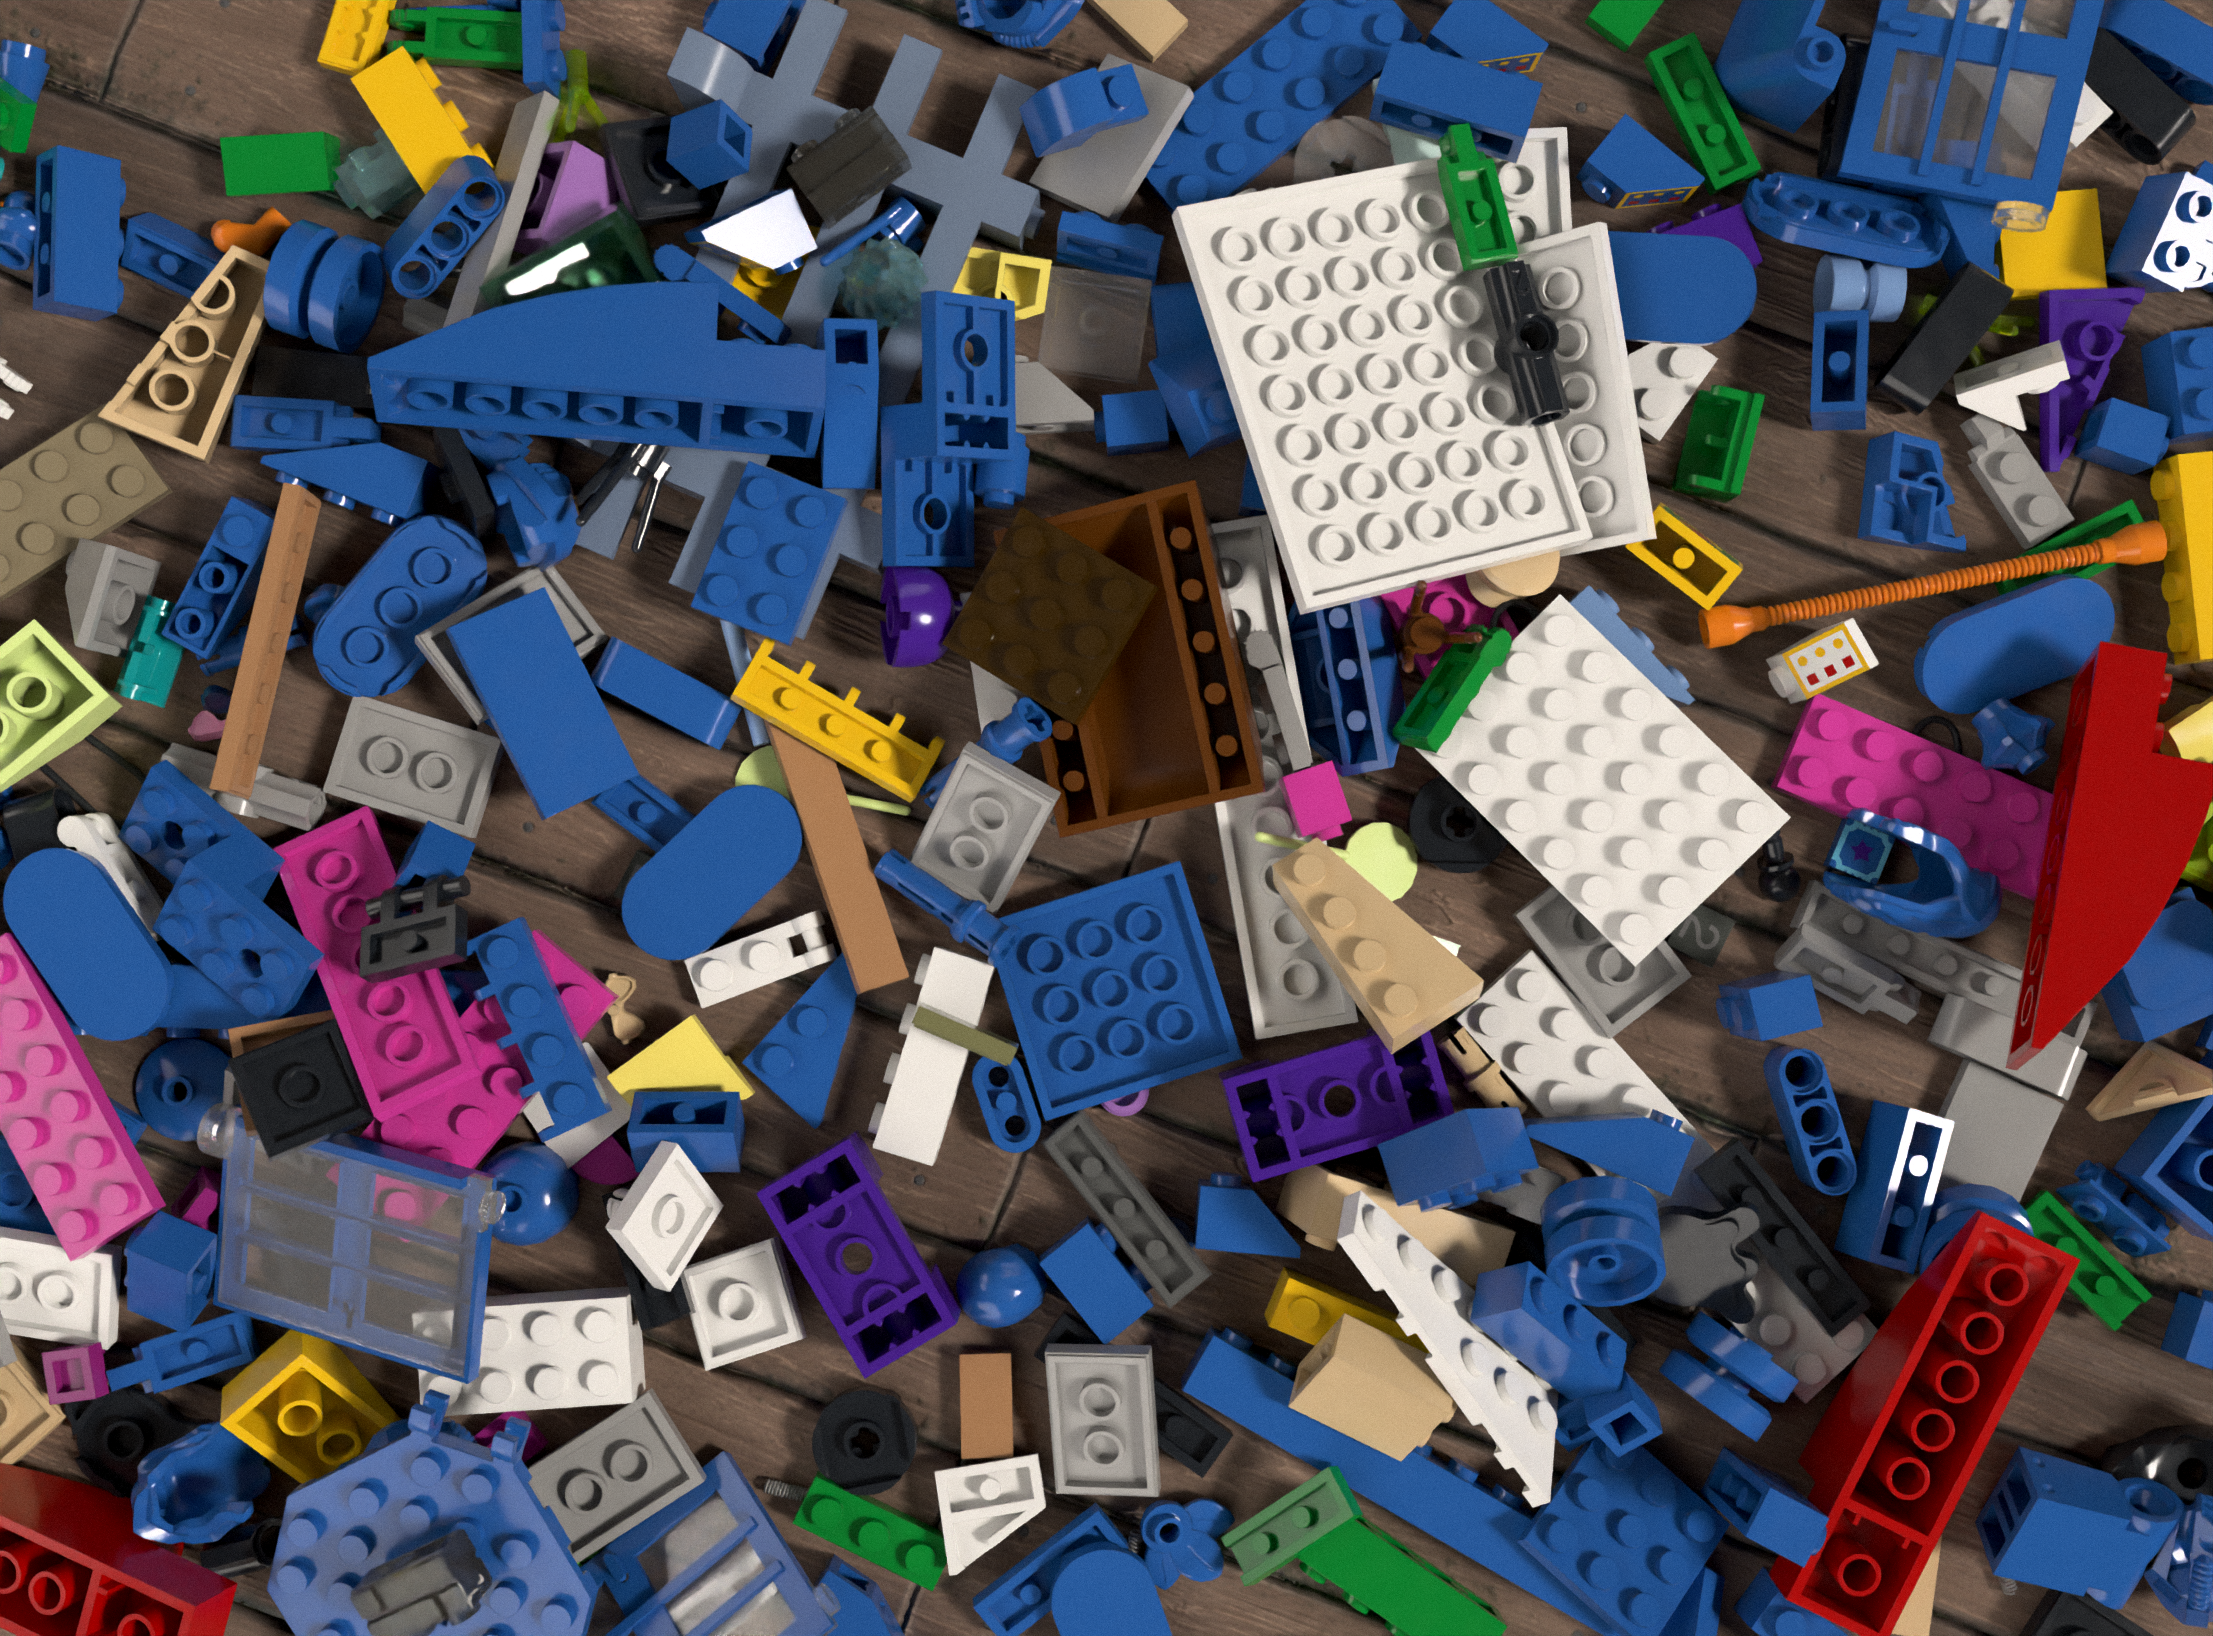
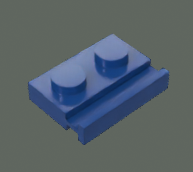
[1056,211,1164,285]

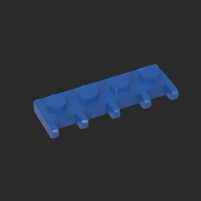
[467,917,612,1143]

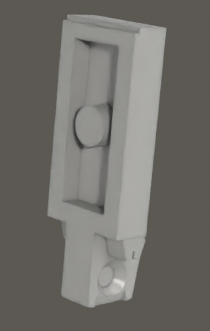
[1960,413,2075,549]
[1773,922,1921,1024]

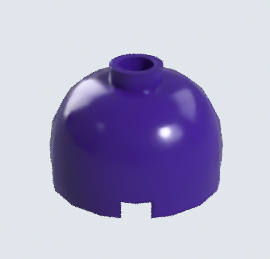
[880,566,963,668]

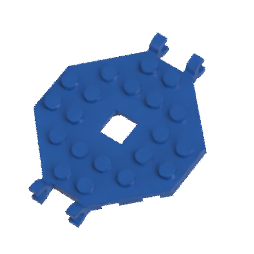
[267,1389,599,1636]

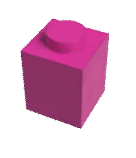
[1278,760,1352,842]

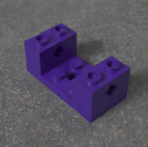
[1218,1028,1455,1183]
[756,1130,962,1379]

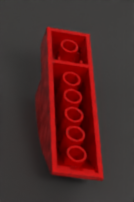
[2006,641,2213,1070]
[1768,1210,2080,1636]
[0,1463,238,1636]

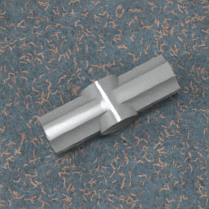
[160,743,327,831]

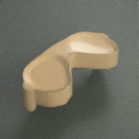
[605,972,646,1045]

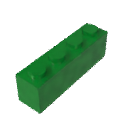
[1298,1515,1508,1636]

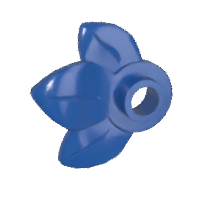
[1140,1498,1235,1590]

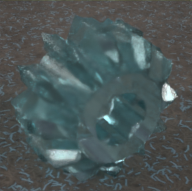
[837,237,929,331]

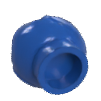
[0,190,36,270]

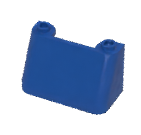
[1712,0,1846,134]

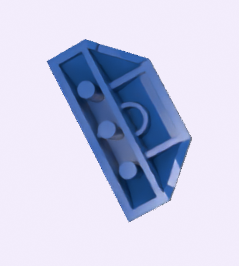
[1287,595,1406,777]

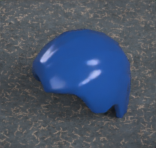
[956,1243,1047,1328]

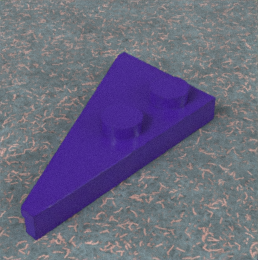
[2039,287,2145,473]

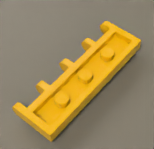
[730,637,946,803]

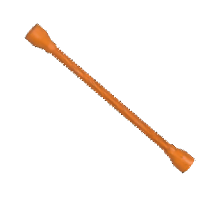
[1698,520,2167,649]

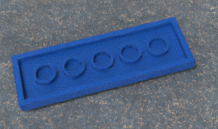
[1143,0,1423,215]

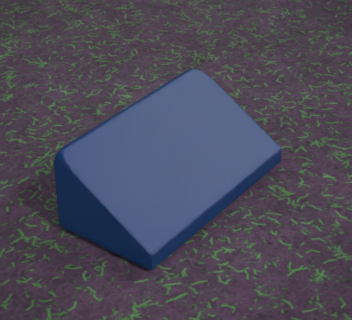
[120,212,225,299]

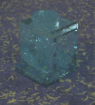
[333,128,421,220]

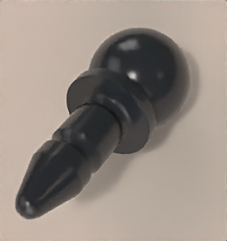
[1757,829,1801,902]

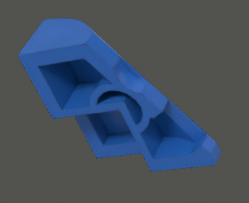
[1858,431,1967,553]

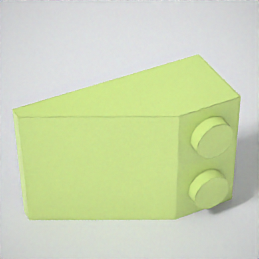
[0,619,123,793]

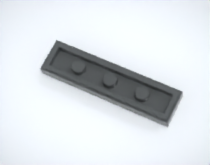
[1041,1110,1212,1308]

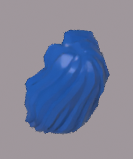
[131,1421,272,1544]

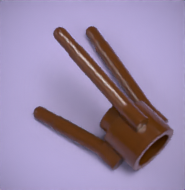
[1398,580,1483,673]

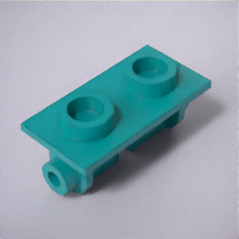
[114,595,185,708]

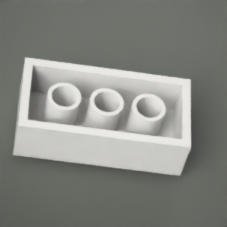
[415,1286,646,1416]

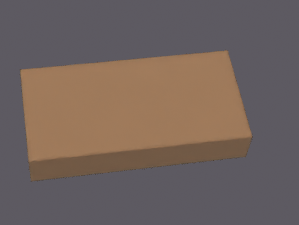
[959,1349,1014,1459]

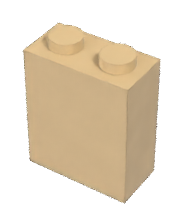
[1288,1313,1458,1461]

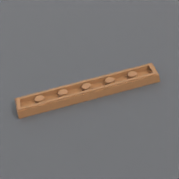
[209,483,322,800]
[763,719,909,995]

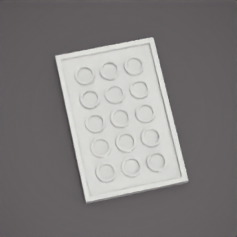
[1415,595,1791,967]

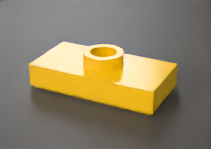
[317,0,397,77]

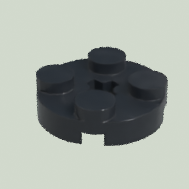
[1407,774,1509,874]
[812,1386,918,1495]

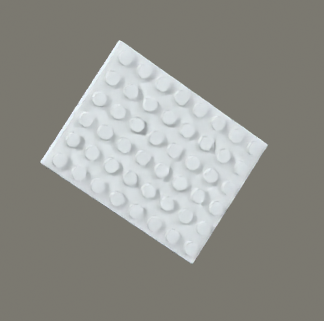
[1172,156,1593,615]

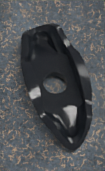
[2101,1425,2213,1506]

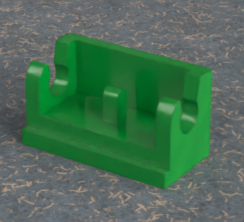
[219,131,343,198]
[1672,385,1765,504]

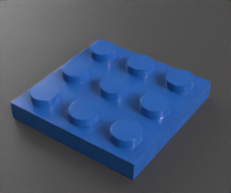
[1517,1436,1730,1636]

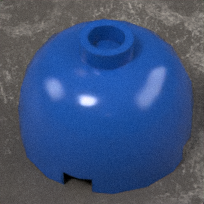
[479,1141,580,1246]

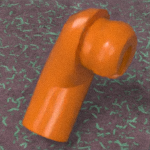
[211,206,292,257]

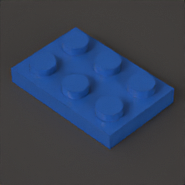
[690,461,848,647]

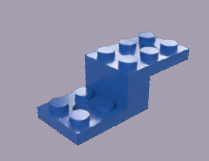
[881,290,1016,567]
[118,759,325,1023]

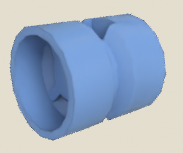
[1813,254,1907,322]

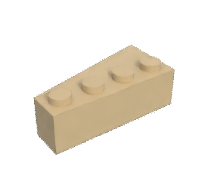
[98,245,270,464]
[1272,837,1484,1054]
[1275,1164,1516,1291]

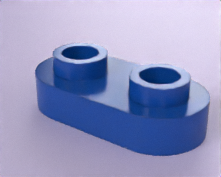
[972,1056,1041,1153]

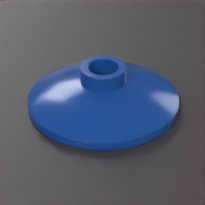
[136,1038,231,1141]

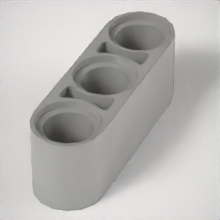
[1927,993,2088,1101]

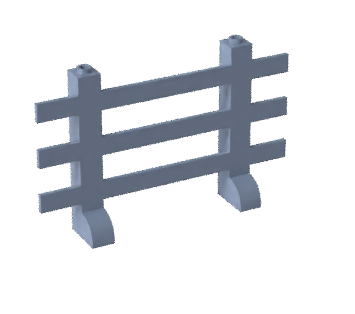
[549,0,1045,640]

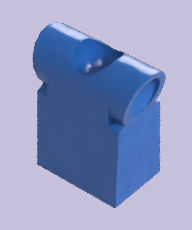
[1975,1446,2184,1610]

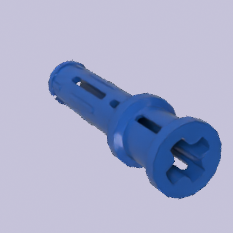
[920,697,1053,809]
[874,849,1022,968]

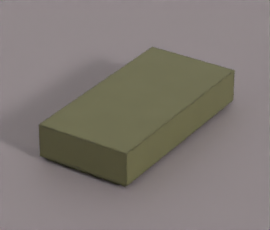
[912,1003,1019,1066]

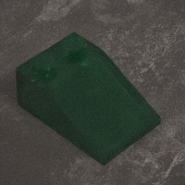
[478,199,672,308]

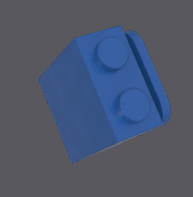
[2100,887,2213,1042]

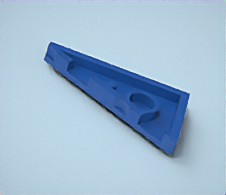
[742,952,858,1129]

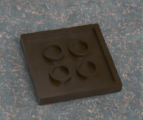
[942,507,1159,725]

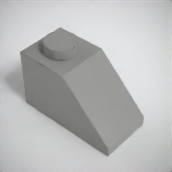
[1015,355,1094,435]

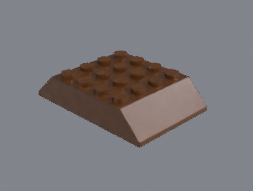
[993,480,1265,838]

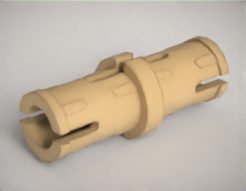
[1437,1026,1527,1114]

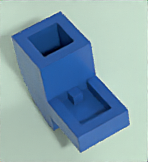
[1019,63,1149,158]
[1555,1369,1663,1457]

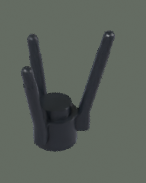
[574,442,672,553]

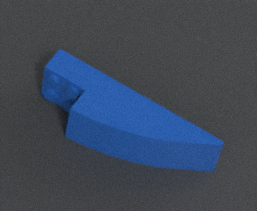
[367,282,827,458]

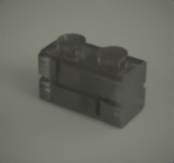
[786,106,912,229]
[350,1529,492,1636]

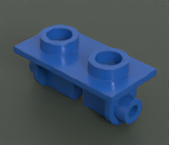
[2055,1160,2172,1258]

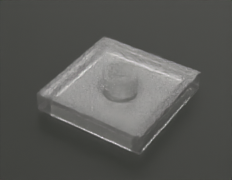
[1038,266,1152,384]

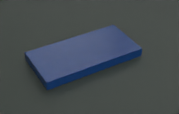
[445,587,639,821]

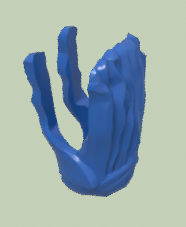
[1823,807,2003,938]

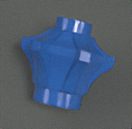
[1971,697,2056,775]

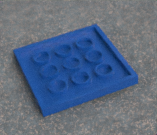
[997,861,1243,1121]

